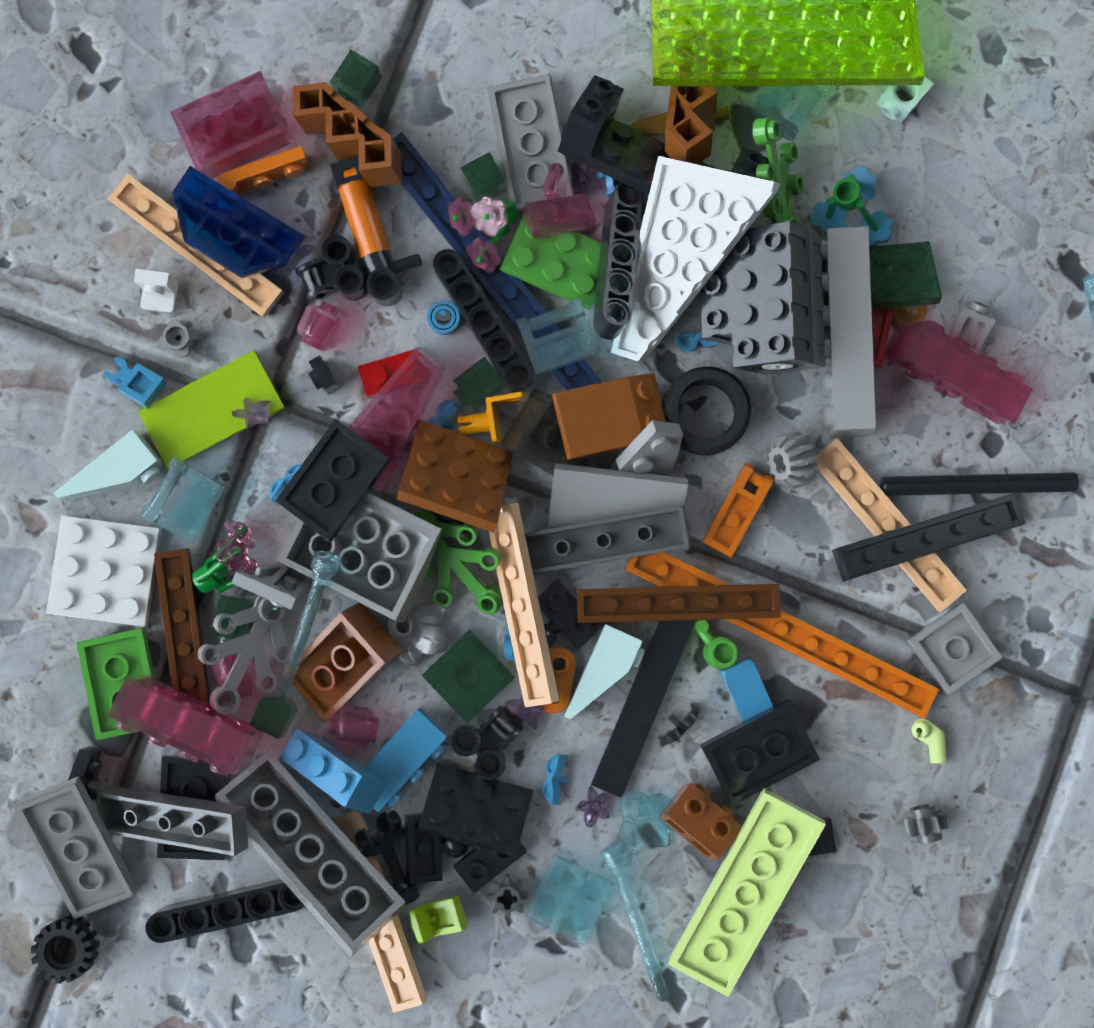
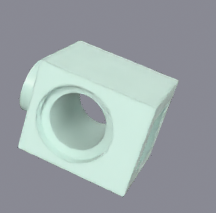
[876,63,934,124]

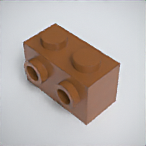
[659,783,742,860]

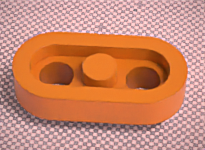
[539,647,576,714]

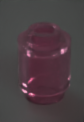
[211,653,253,699]

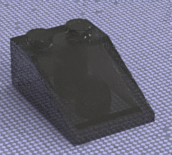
[500,388,620,476]

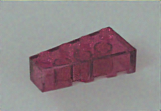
[883,320,1033,424]
[349,347,446,494]

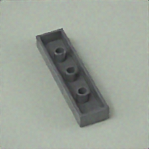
[525,506,691,574]
[96,785,248,856]

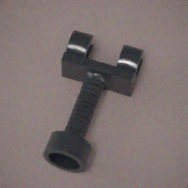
[355,810,420,906]

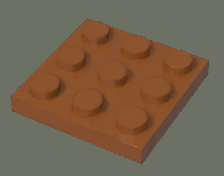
[396,420,513,532]

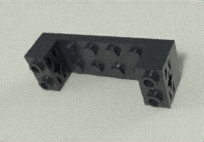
[557,75,769,196]

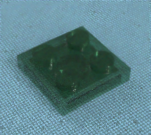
[869,241,942,310]
[422,629,515,723]

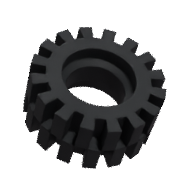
[30,916,100,984]

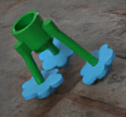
[810,165,894,247]

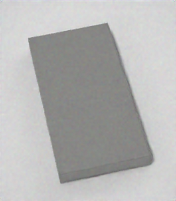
[487,73,576,214]
[548,463,688,527]
[13,776,138,919]

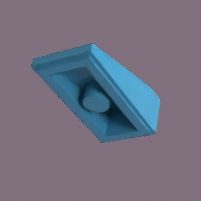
[719,657,773,722]

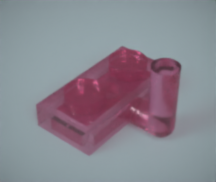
[523,163,597,238]

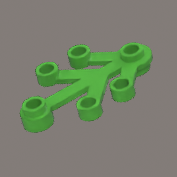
[753,117,804,224]
[412,511,504,614]

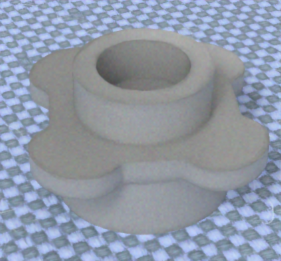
[159,319,198,357]

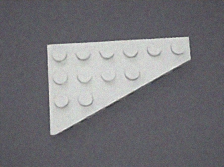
[611,156,780,362]

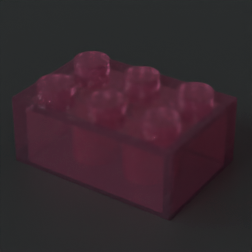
[170,71,294,182]

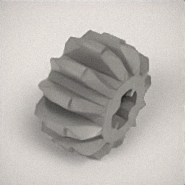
[766,431,820,489]

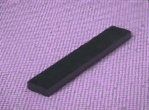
[832,493,1026,582]
[591,620,696,798]

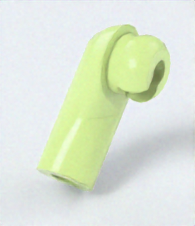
[911,719,947,763]

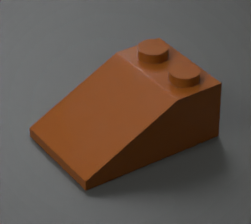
[552,373,666,460]
[282,602,404,723]

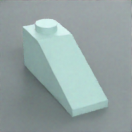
[54,430,165,500]
[564,624,645,719]

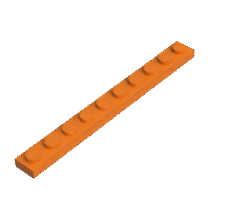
[624,552,939,719]

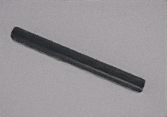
[880,472,1079,496]

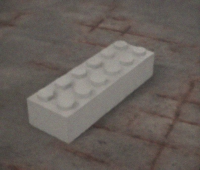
[820,226,876,438]
[215,750,405,958]

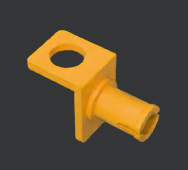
[458,392,529,444]

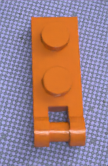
[217,146,311,201]
[701,462,775,558]

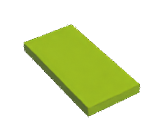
[137,350,286,470]

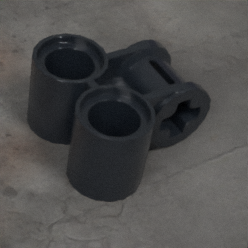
[295,235,367,302]
[451,705,524,780]

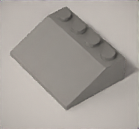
[278,493,443,623]

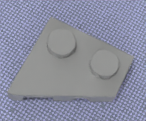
[616,420,683,475]
[232,563,315,610]

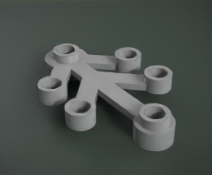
[198,596,292,715]

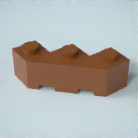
[665,32,722,165]
[293,82,402,187]

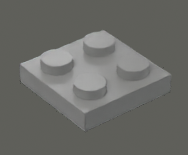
[907,602,1003,696]

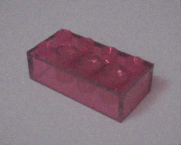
[108,674,265,777]

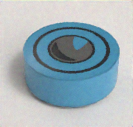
[427,301,460,335]

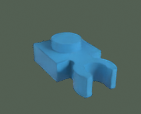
[103,357,167,409]

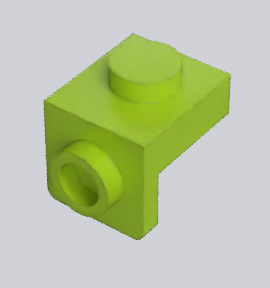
[409,894,468,944]

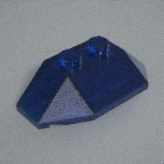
[172,166,305,278]

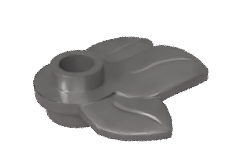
[387,603,449,667]

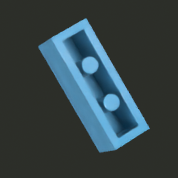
[364,708,449,813]
[280,728,387,814]

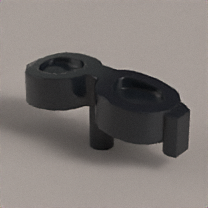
[657,703,699,745]

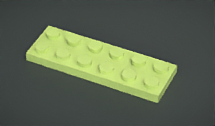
[668,788,826,997]

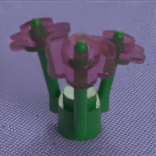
[448,196,518,272]
[192,520,260,594]

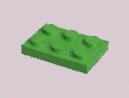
[500,209,601,310]
[76,628,165,741]

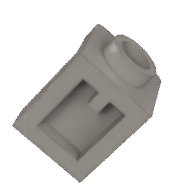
[946,300,996,356]

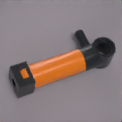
[330,155,422,307]

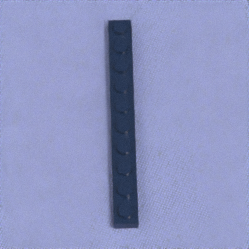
[393,132,602,390]

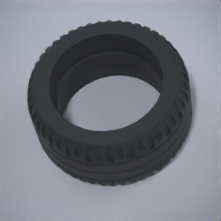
[663,366,751,456]

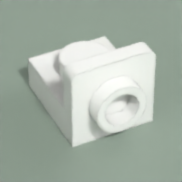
[134,269,179,313]

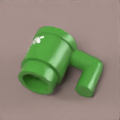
[694,620,739,669]

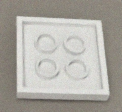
[46,515,162,627]

